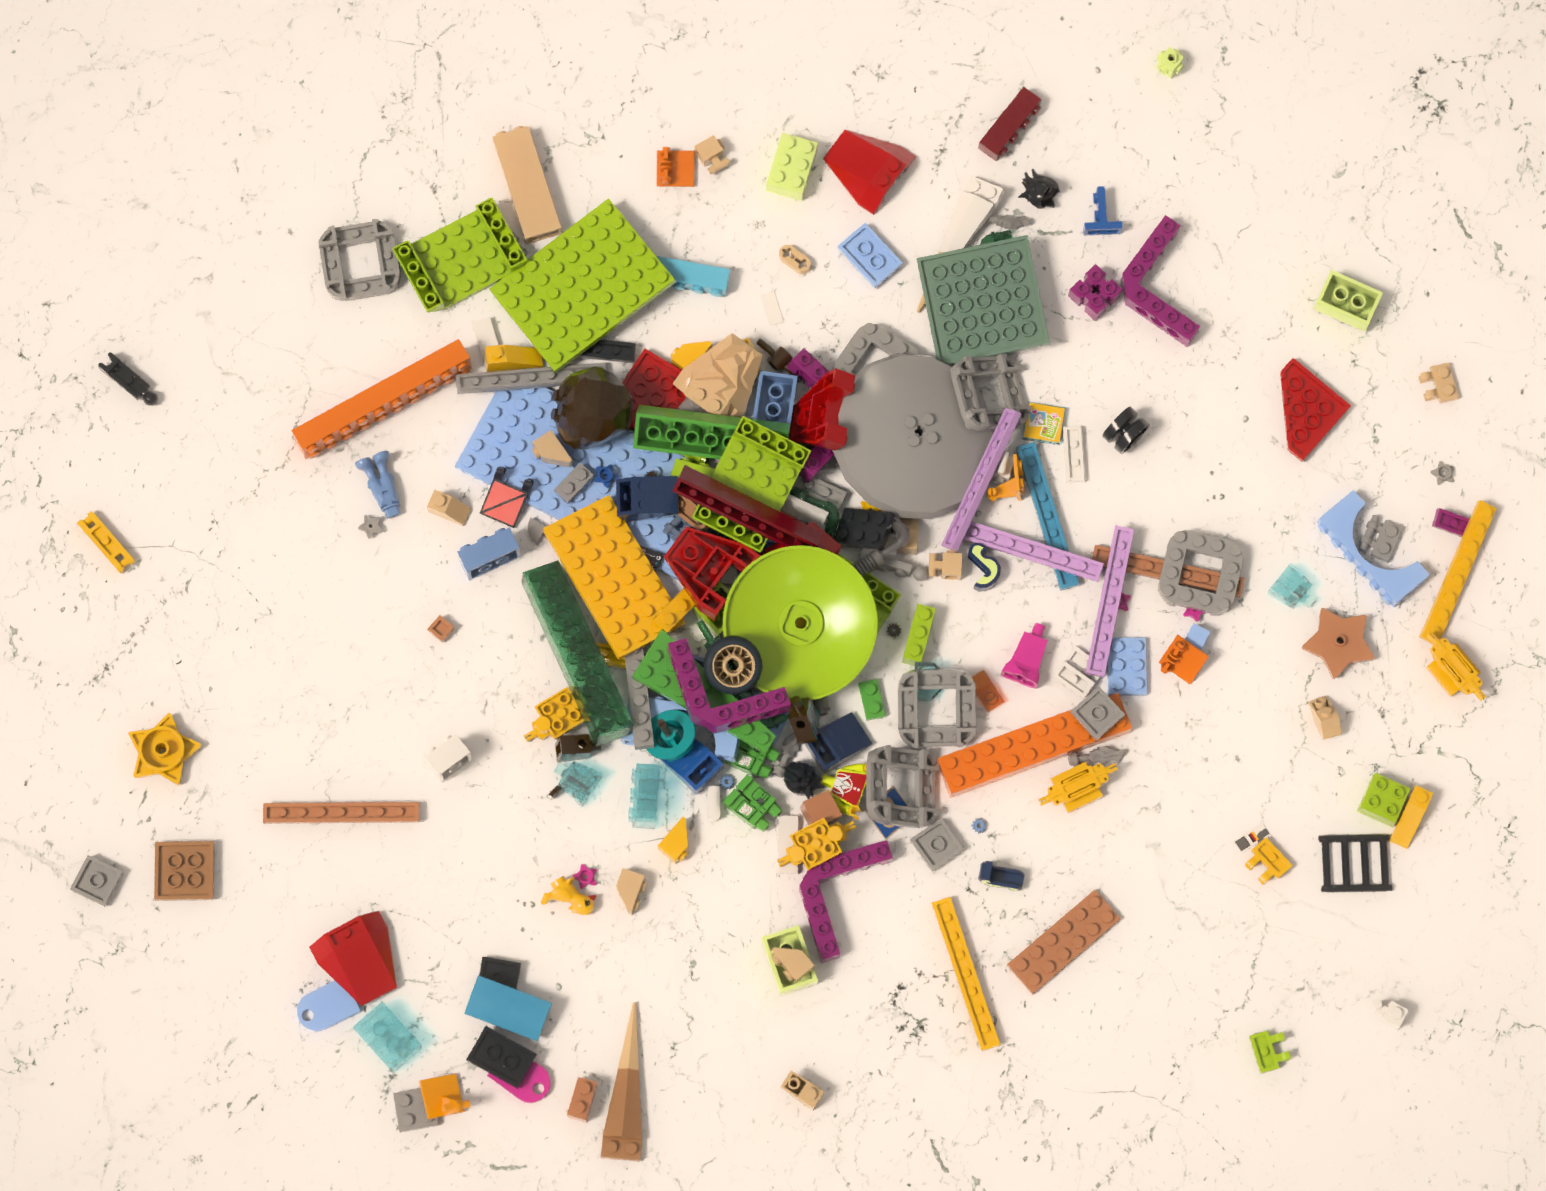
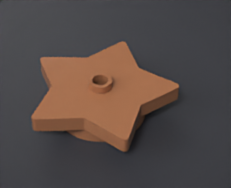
[1301,608,1374,679]

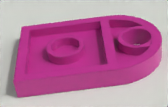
[487,1061,550,1103]

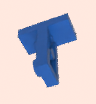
[1083,186,1122,236]

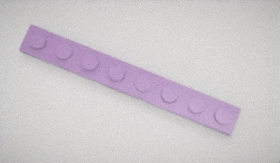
[941,408,1021,552]
[963,521,1104,583]
[1085,525,1134,678]

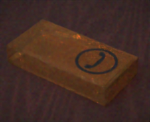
[972,670,1005,713]

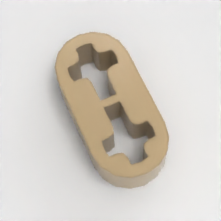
[779,245,811,274]

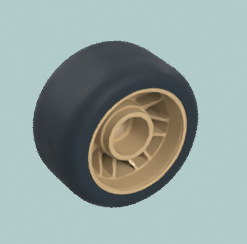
[704,635,763,695]

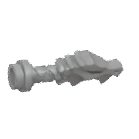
[986,214,1030,229]
[772,732,800,778]
[1068,746,1124,767]

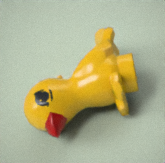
[541,876,596,915]

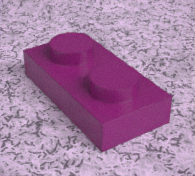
[1432,508,1470,537]

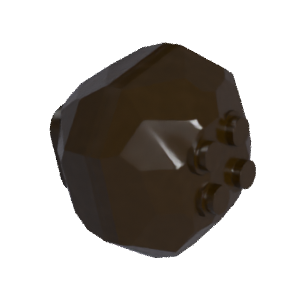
[551,367,633,450]

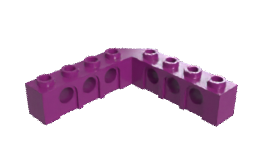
[1121,215,1200,347]
[787,348,834,483]
[667,638,791,734]
[799,840,893,963]

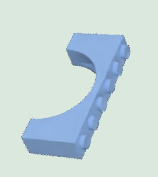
[1317,490,1430,608]
[620,697,740,763]

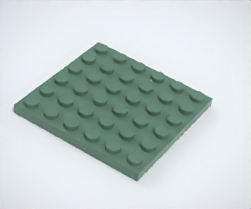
[916,235,1050,365]

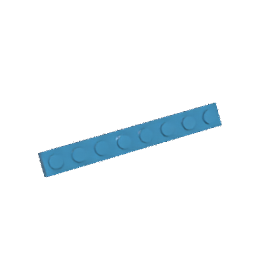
[1016,442,1079,591]

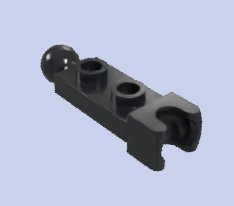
[98,352,158,406]

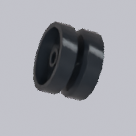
[1102,406,1150,454]

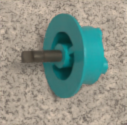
[646,710,695,762]

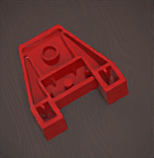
[789,368,855,451]
[664,526,760,622]

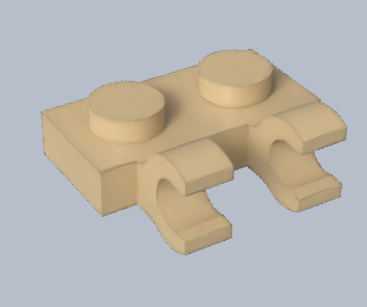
[1418,363,1459,404]

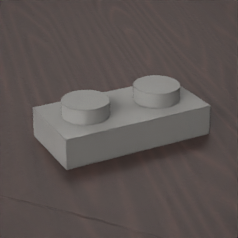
[554,463,594,504]

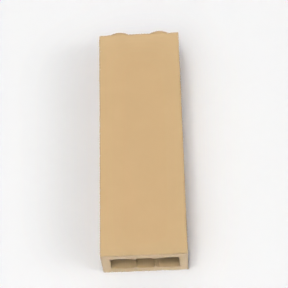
[492,126,562,245]

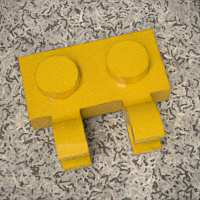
[1245,837,1293,885]

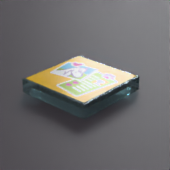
[1022,402,1066,446]

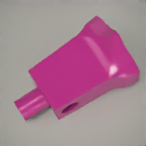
[1001,623,1048,689]

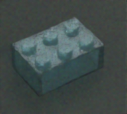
[628,763,660,829]
[352,1001,423,1073]

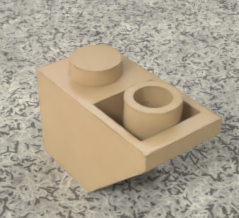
[1308,696,1342,740]
[616,868,647,915]
[771,947,814,983]
[780,1070,824,1111]

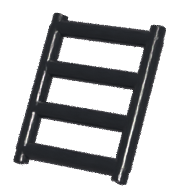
[1318,834,1393,893]

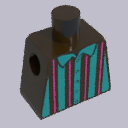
[789,696,820,744]
[555,734,601,763]

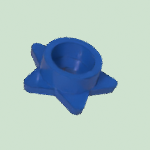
[594,464,618,488]

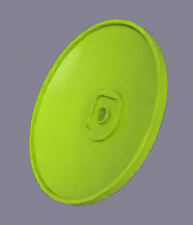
[723,546,878,700]

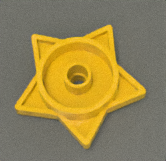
[128,713,201,785]

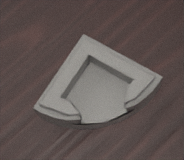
[528,517,546,544]

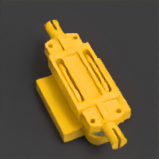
[1426,632,1487,702]
[523,687,600,742]
[1038,762,1118,813]
[777,818,856,870]

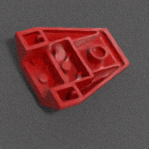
[823,130,916,215]

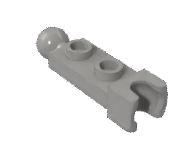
[859,548,928,581]

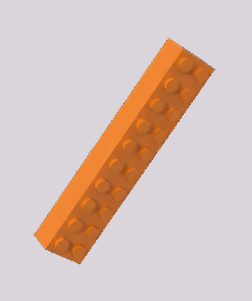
[291,339,472,459]
[936,693,1132,798]

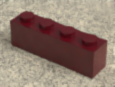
[978,86,1042,161]

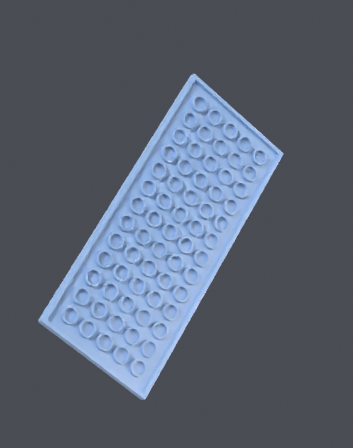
[455,387,697,581]

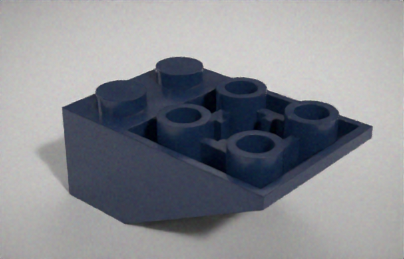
[616,476,679,522]
[804,712,873,774]

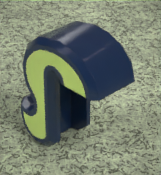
[968,543,1001,592]
[978,861,1025,891]

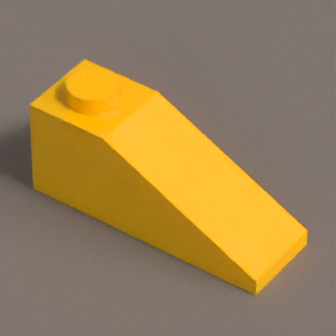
[484,345,543,372]
[1389,785,1433,849]

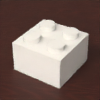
[425,734,472,783]

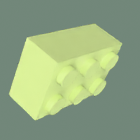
[766,133,818,201]
[1313,270,1383,332]
[761,925,818,996]

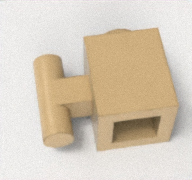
[694,135,730,175]
[928,550,962,580]

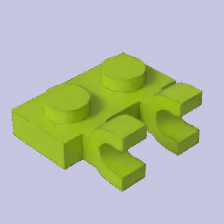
[1249,1030,1291,1074]

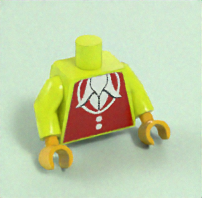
[821,763,866,820]

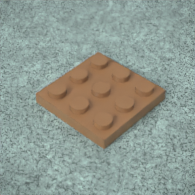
[154,841,214,901]

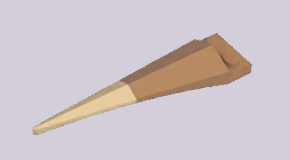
[601,1002,642,1162]

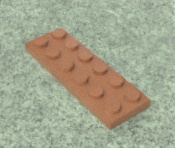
[1007,890,1121,995]

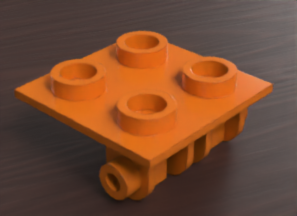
[657,147,694,187]
[1158,634,1209,684]

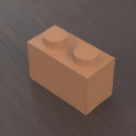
[567,1077,597,1123]

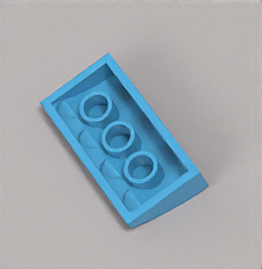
[464,975,552,1042]

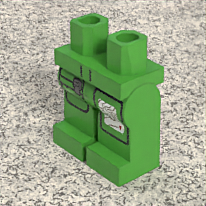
[721,740,780,779]
[723,774,782,832]

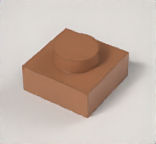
[427,615,455,643]

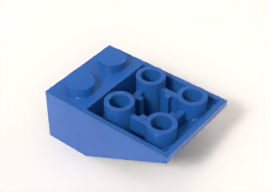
[660,738,724,795]

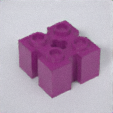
[1068,264,1123,321]

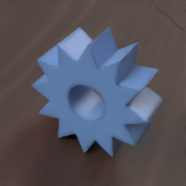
[719,775,734,790]
[971,818,987,834]

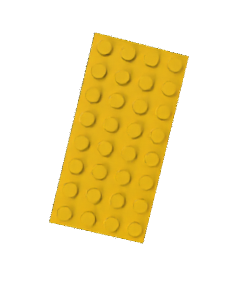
[542,495,686,660]

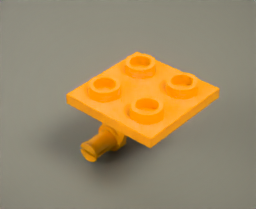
[987,454,1025,502]
[419,1073,470,1119]

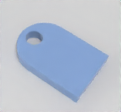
[297,980,361,1032]

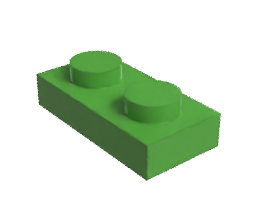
[858,679,885,721]

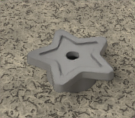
[1430,461,1454,485]
[358,515,383,539]

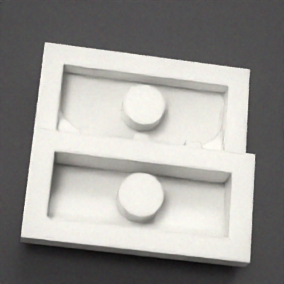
[1053,646,1100,699]

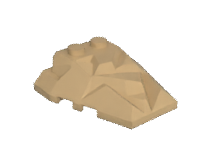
[673,333,763,418]

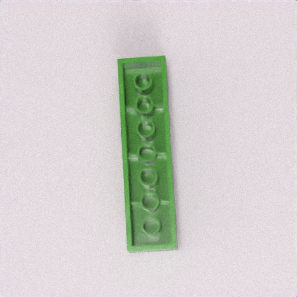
[633,405,790,459]

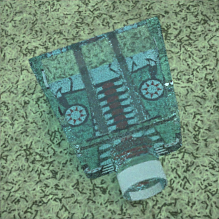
[1267,562,1316,609]
[553,761,602,807]

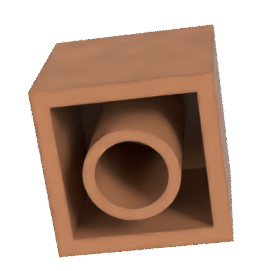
[799,790,842,826]

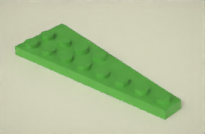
[632,629,776,754]

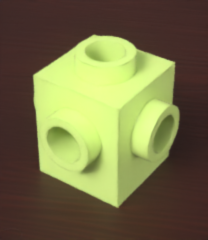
[1156,46,1184,79]

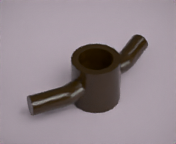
[756,338,802,383]

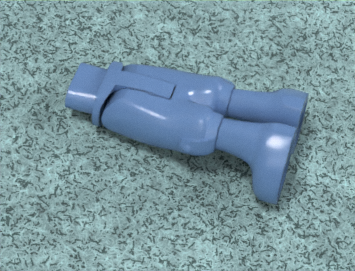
[355,450,401,519]

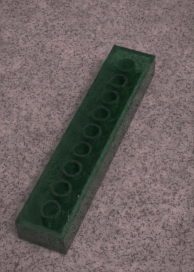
[521,560,634,747]

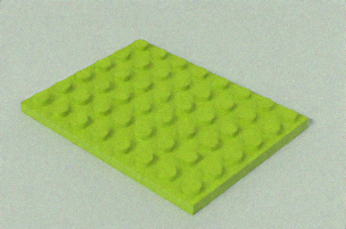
[489,198,676,373]

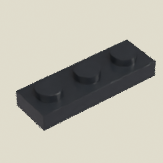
[577,340,636,363]

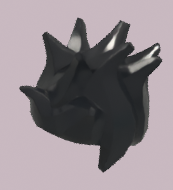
[1018,169,1060,209]
[783,761,825,799]

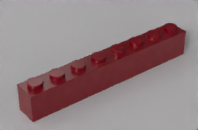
[672,465,823,547]

